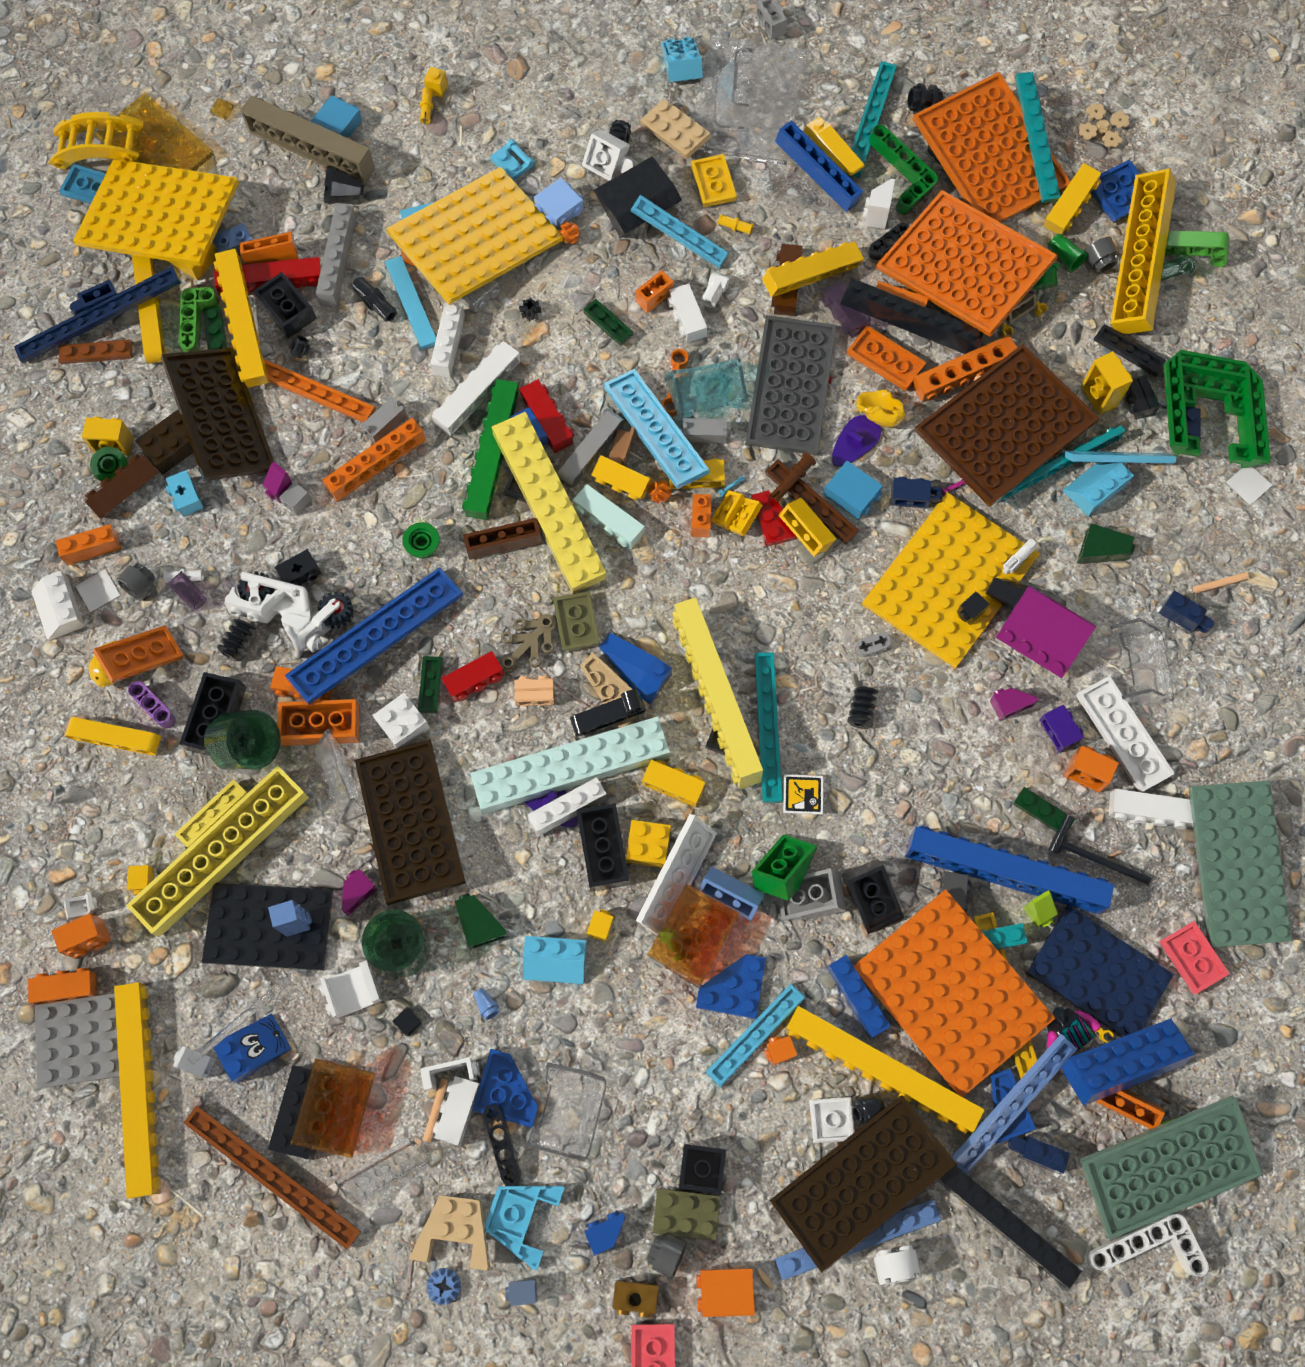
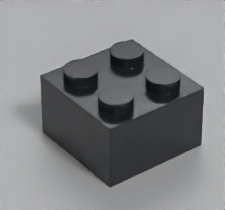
[679,1144,726,1194]

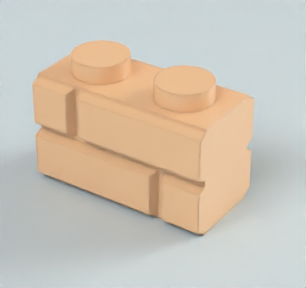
[514,676,555,706]

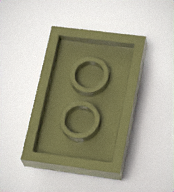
[553,591,600,653]
[652,1189,720,1241]

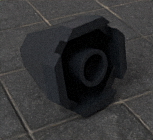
[324,165,364,204]

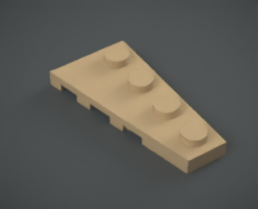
[580,653,648,728]

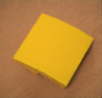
[711,490,763,536]

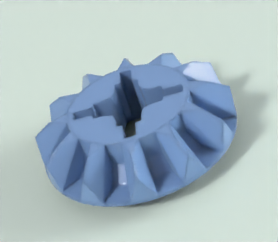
[426,1268,461,1305]

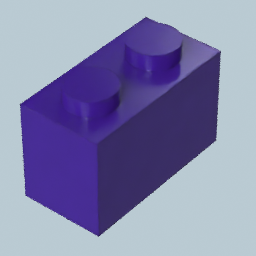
[1039,704,1084,753]

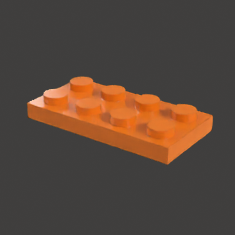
[846,325,927,392]
[93,625,184,683]

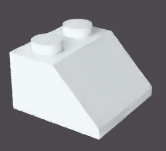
[862,179,895,229]

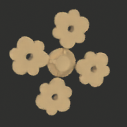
[1079,103,1129,148]

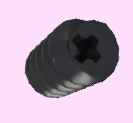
[217,619,256,661]
[847,686,879,729]

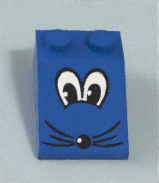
[212,1014,292,1083]

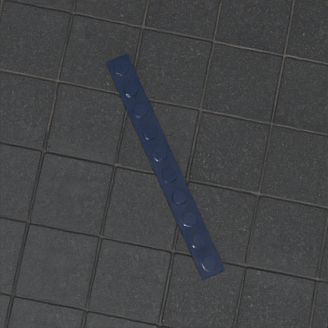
[14,266,181,363]

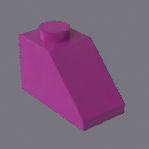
[263,462,292,503]
[990,688,1039,721]
[342,869,378,916]

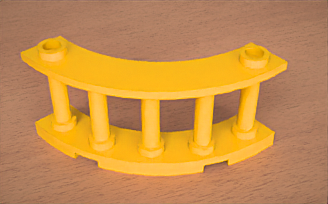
[48,112,144,170]

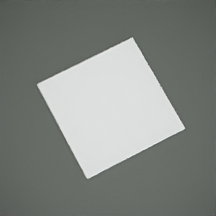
[1226,466,1273,505]
[75,569,120,612]

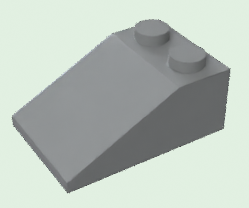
[778,868,846,921]

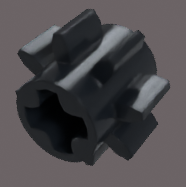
[519,298,542,321]
[288,335,311,358]

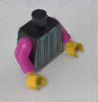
[1046,1007,1114,1074]

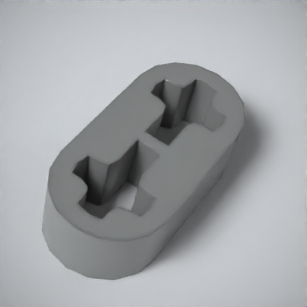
[855,633,891,658]

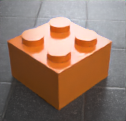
[1063,746,1119,793]
[51,913,111,959]

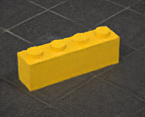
[1043,163,1101,235]

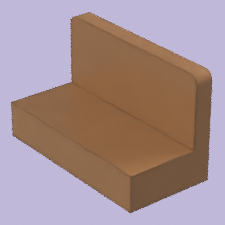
[608,427,636,467]

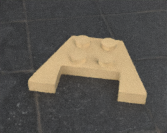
[409,1195,491,1271]

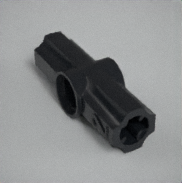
[351,277,397,322]

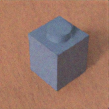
[505,1279,537,1306]

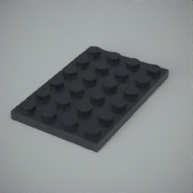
[202,883,334,971]

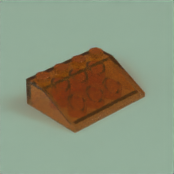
[647,884,740,988]
[291,1058,375,1158]

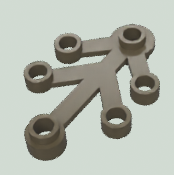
[501,614,556,673]

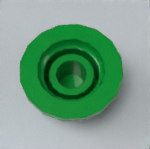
[1033,263,1062,289]
[90,446,128,481]
[402,522,440,559]

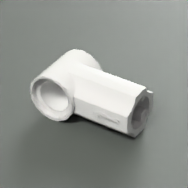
[701,271,730,308]

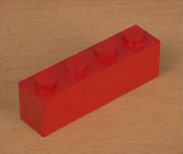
[519,379,575,454]

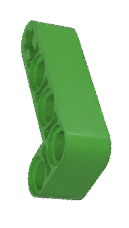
[1165,231,1230,267]
[179,287,219,352]

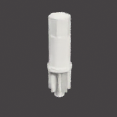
[1003,539,1038,574]

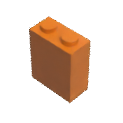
[696,1268,755,1317]

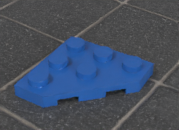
[1091,159,1139,224]
[696,954,766,1019]
[472,1049,539,1128]

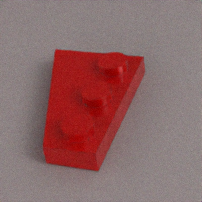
[751,490,797,547]

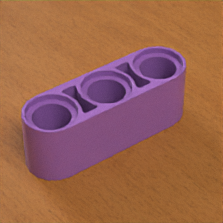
[128,681,176,729]

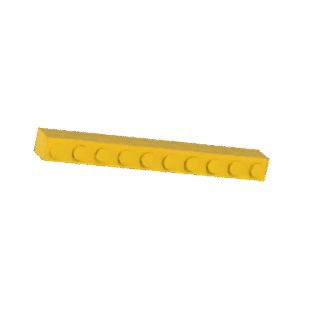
[114,982,161,1199]
[785,1006,984,1134]

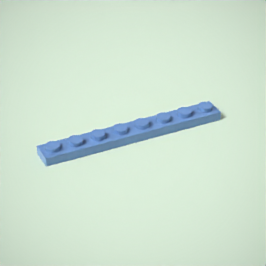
[952,1034,1077,1174]
[774,1199,942,1280]

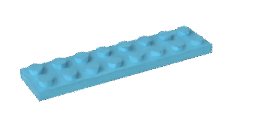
[603,369,709,489]

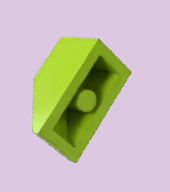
[1023,890,1058,928]

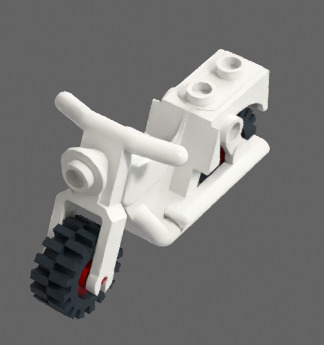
[225,571,354,658]

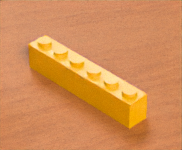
[762,241,864,297]

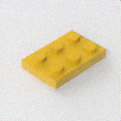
[691,154,737,208]

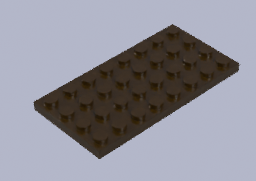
[161,348,274,481]
[355,739,466,906]
[769,1095,957,1274]

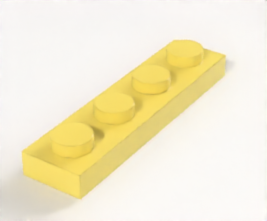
[174,779,247,848]

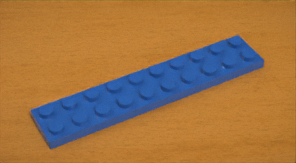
[285,567,463,705]

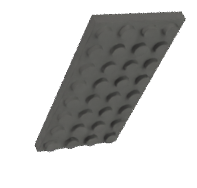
[745,315,836,455]

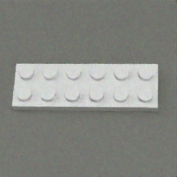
[1076,676,1175,793]
[636,814,717,939]

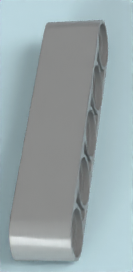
[557,410,625,487]

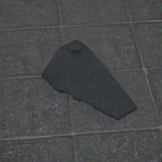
[985,577,1066,611]

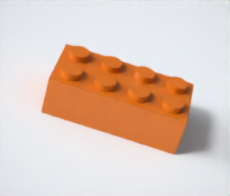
[277,699,360,746]

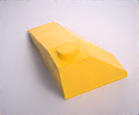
[803,116,864,176]

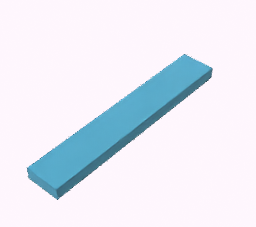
[631,195,729,268]
[385,256,436,350]
[1065,451,1176,463]
[706,984,806,1087]

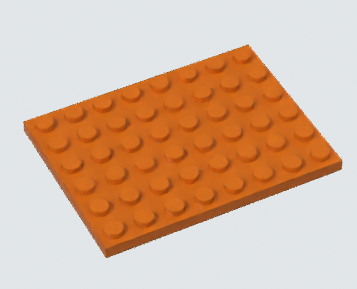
[912,72,1070,223]
[876,190,1057,337]
[854,889,1055,1097]

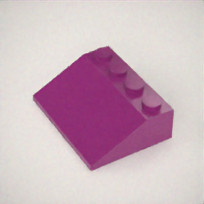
[995,585,1096,678]

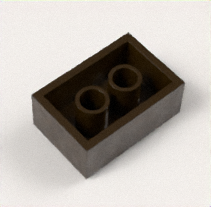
[135,410,193,475]

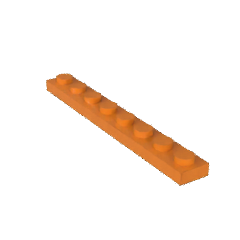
[264,359,376,423]

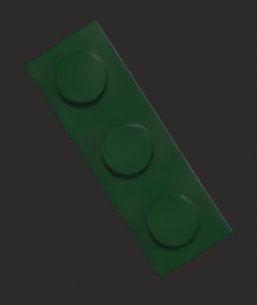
[583,299,633,346]
[202,306,227,350]
[418,656,443,714]
[1013,787,1075,833]

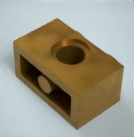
[612,1280,658,1317]

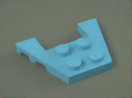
[485,1186,565,1271]

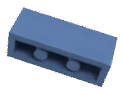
[697,866,765,921]
[268,900,312,937]

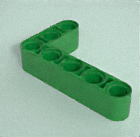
[869,125,938,215]

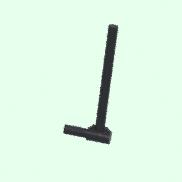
[1048,814,1151,884]

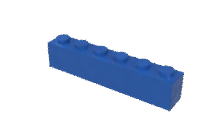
[775,120,863,212]

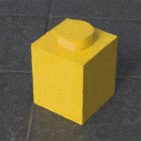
[424,67,448,98]
[127,865,154,896]
[587,909,614,942]

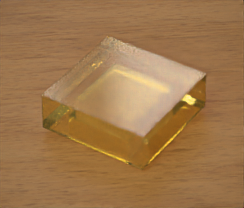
[210,98,234,120]

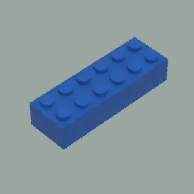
[1061,1018,1195,1106]

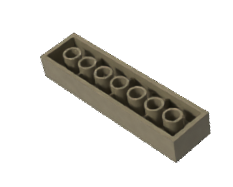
[240,96,375,185]

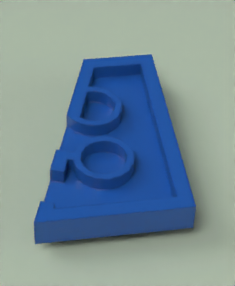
[991,1068,1036,1144]

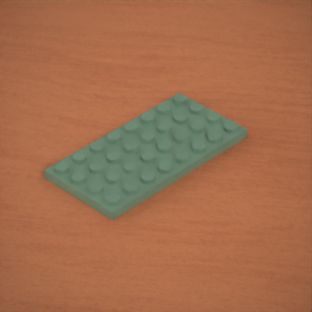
[1188,780,1292,947]
[1080,1095,1262,1240]

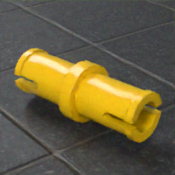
[419,88,433,124]
[718,214,754,235]

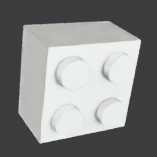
[372,693,430,748]

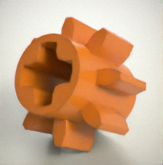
[559,221,581,244]
[648,479,671,504]

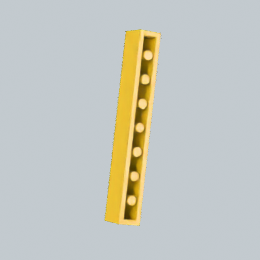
[213,249,269,388]

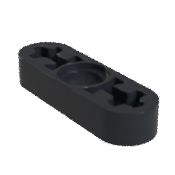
[868,223,910,260]

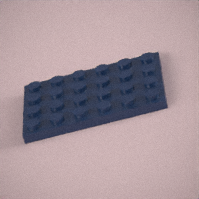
[1026,906,1174,1037]

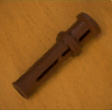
[770,452,816,502]

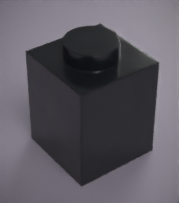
[957,591,990,625]

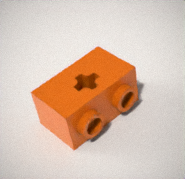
[635,270,674,313]
[691,494,711,538]

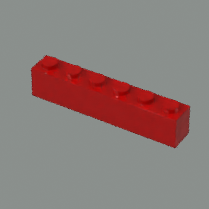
[214,257,322,296]

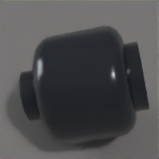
[852,1093,885,1124]

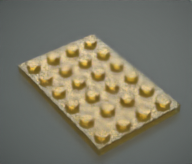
[94,93,214,171]

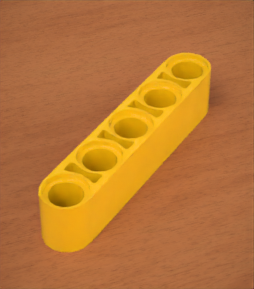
[64,717,162,756]

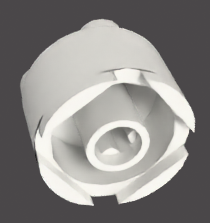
[873,1245,922,1286]

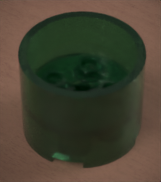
[204,710,281,771]
[362,910,430,978]

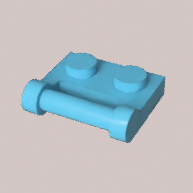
[490,139,535,181]

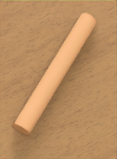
[1193,572,1249,594]
[423,1078,449,1143]

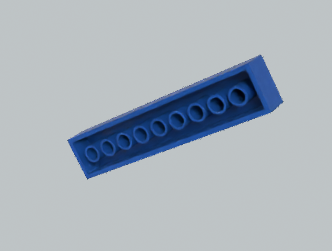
[904,825,1114,914]

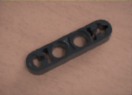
[483,1103,521,1186]

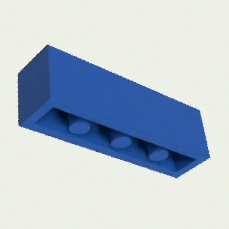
[827,955,891,1039]

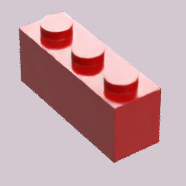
[441,651,505,703]

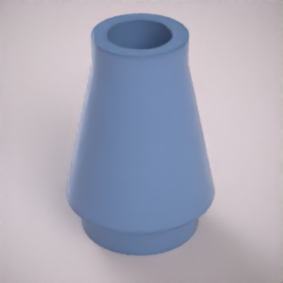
[473,988,500,1020]

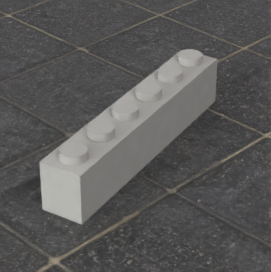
[316,203,356,307]

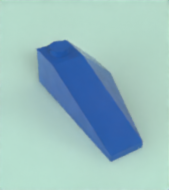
[599,633,672,704]

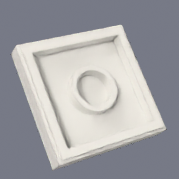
[809,1097,855,1143]

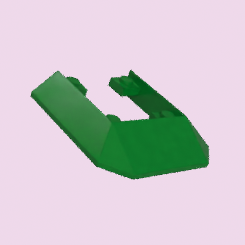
[1164,349,1271,468]

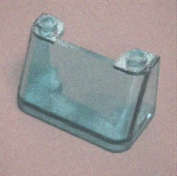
[664,358,748,418]

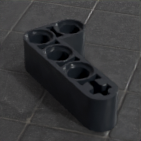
[570,689,646,737]

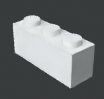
[667,284,707,343]
[433,1076,480,1146]

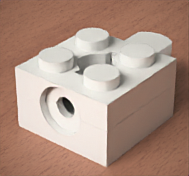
[582,129,638,181]

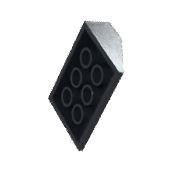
[594,156,682,237]

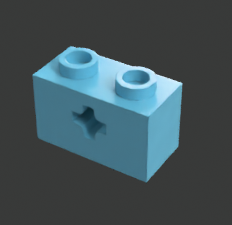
[165,470,204,517]

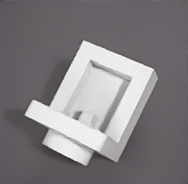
[63,892,97,920]

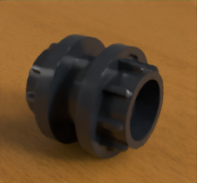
[907,83,943,114]

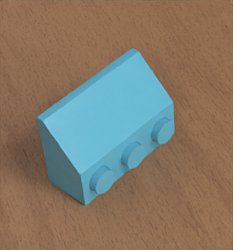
[1063,462,1134,517]
[523,936,587,984]

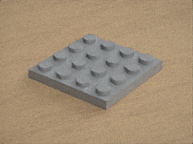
[35,993,119,1089]

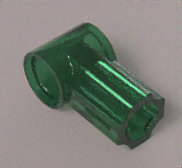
[1161,255,1196,281]

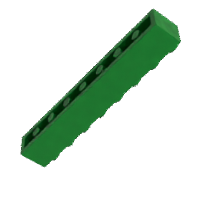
[462,379,519,520]

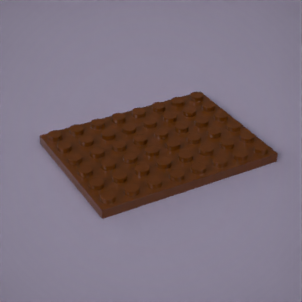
[914,344,1099,507]

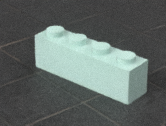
[573,484,645,549]

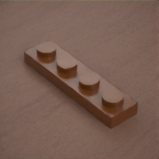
[59,339,133,365]

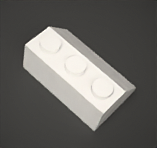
[32,570,85,641]

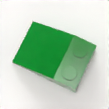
[751,834,817,901]

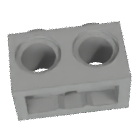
[756,0,787,40]

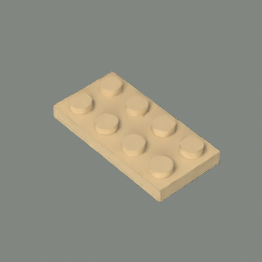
[640,99,711,159]

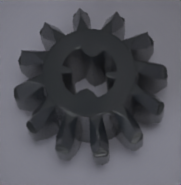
[609,120,631,143]

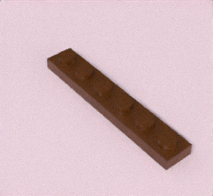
[765,459,859,545]

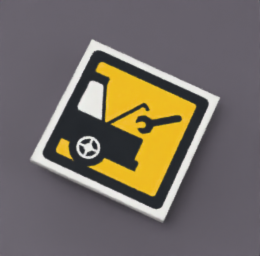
[783,774,823,815]

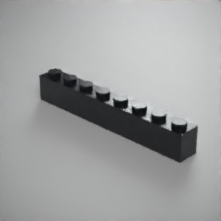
[840,278,983,354]
[937,1166,1082,1289]

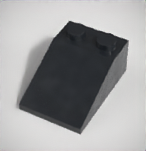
[253,272,317,338]
[841,859,904,934]

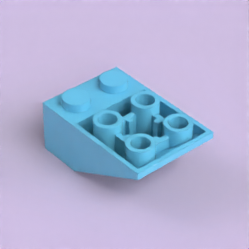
[661,37,703,82]

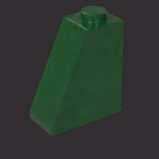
[1077,523,1135,564]
[455,894,509,950]

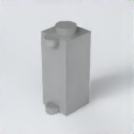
[361,397,407,443]
[683,418,730,444]

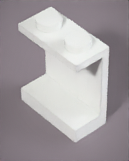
[319,960,383,1019]
[420,1057,481,1092]

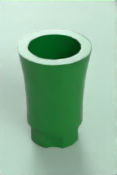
[1048,233,1087,273]

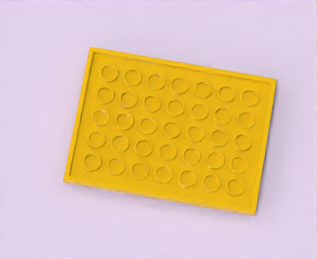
[73,159,240,266]
[387,167,563,305]
[862,492,1040,669]

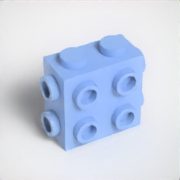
[534,177,584,229]

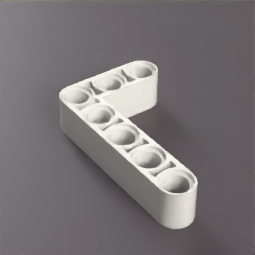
[1086,1214,1209,1277]

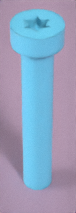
[718,476,745,497]

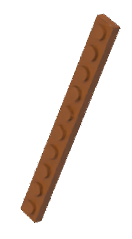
[183,1105,362,1250]

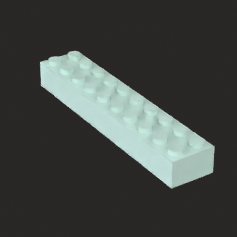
[470,716,670,815]

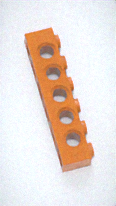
[912,335,1017,402]
[322,418,426,502]

